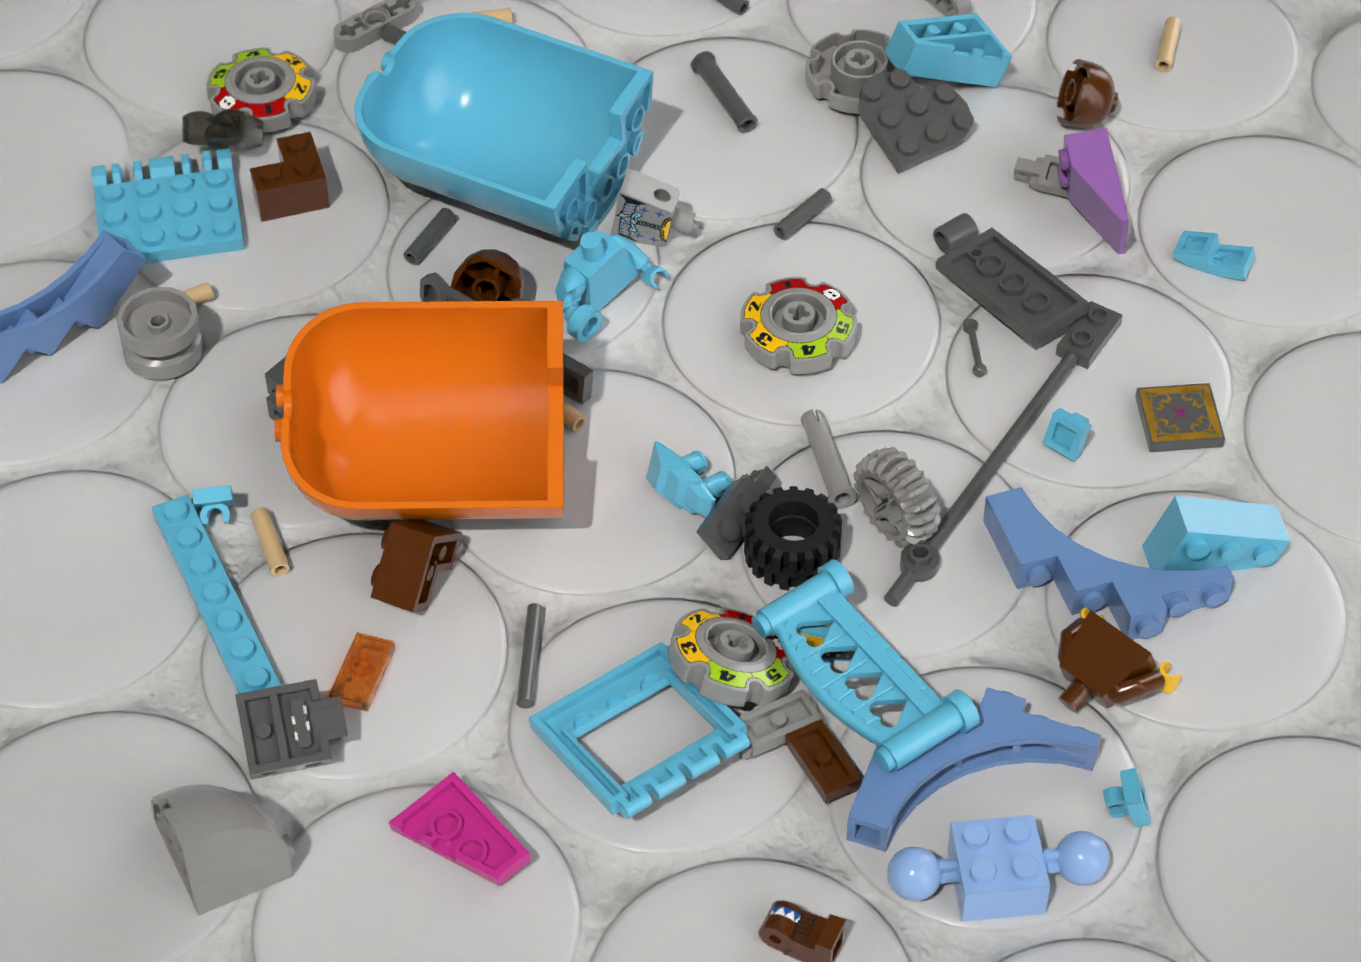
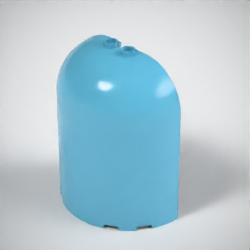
[354,13,653,241]

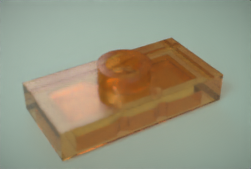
[329,632,395,711]

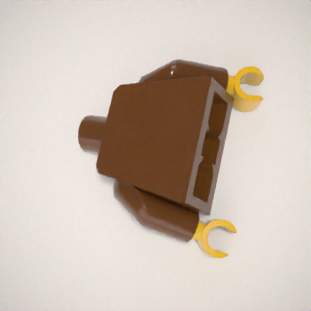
[1058,608,1182,713]

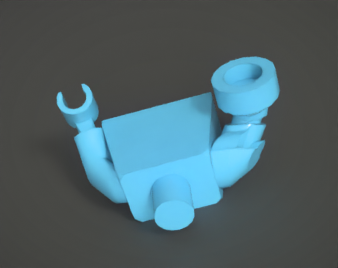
[555,230,669,343]

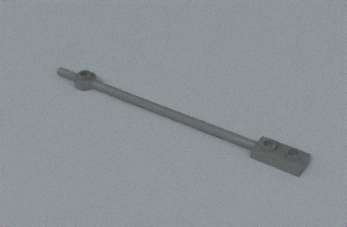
[884,301,1123,607]

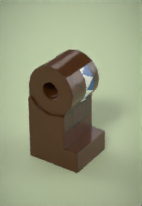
[758,900,846,962]

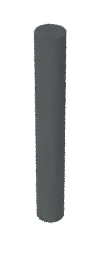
[516,603,543,708]

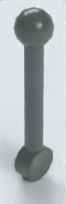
[963,319,987,377]

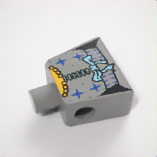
[611,168,696,247]

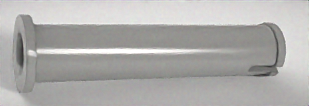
[801,409,857,509]

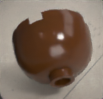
[1057,59,1118,129]
[451,249,526,301]

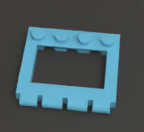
[529,642,750,819]

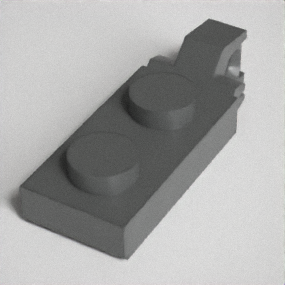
[696,466,776,560]

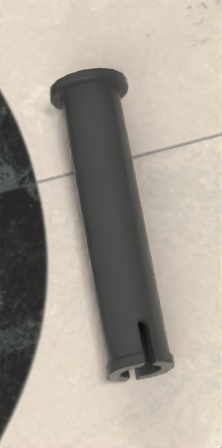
[691,51,758,133]

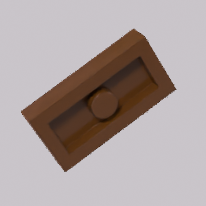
[785,719,862,804]

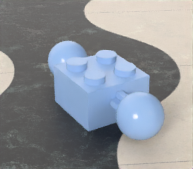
[887,815,1109,922]

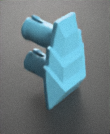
[646,441,732,518]

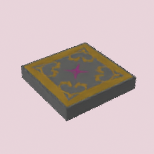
[1135,383,1225,452]

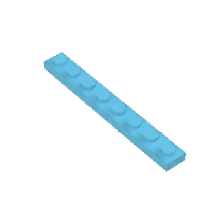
[152,494,281,694]

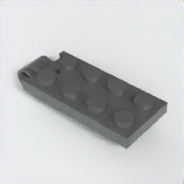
[933,213,1088,346]

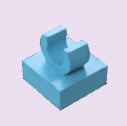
[1043,408,1092,461]
[192,485,235,527]
[1103,768,1151,827]

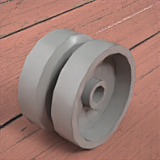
[116,287,204,380]

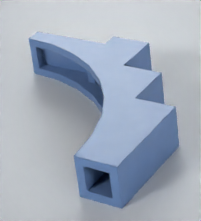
[0,231,147,383]
[983,487,1234,640]
[846,687,1101,852]

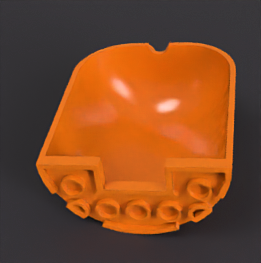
[274,301,564,520]

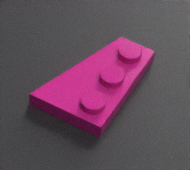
[388,771,532,886]

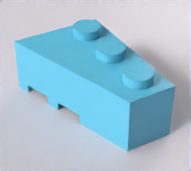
[884,13,1012,87]
[1142,496,1290,571]

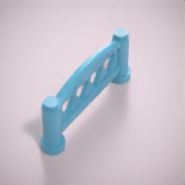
[752,559,980,772]

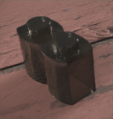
[182,110,263,151]

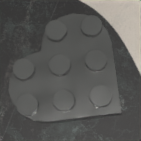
[858,69,974,174]

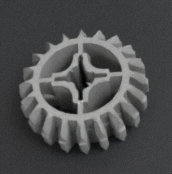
[853,447,941,549]

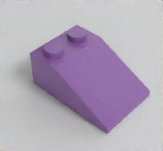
[1057,128,1129,255]

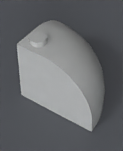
[151,784,296,915]

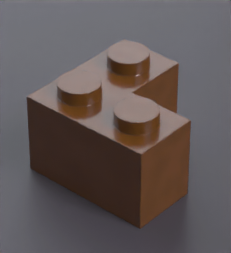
[250,131,330,222]
[370,520,462,612]

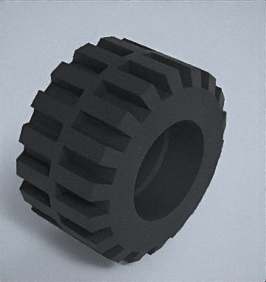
[744,486,842,590]

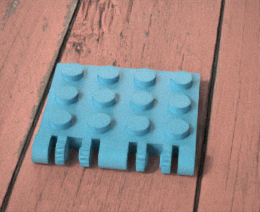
[91,148,244,264]

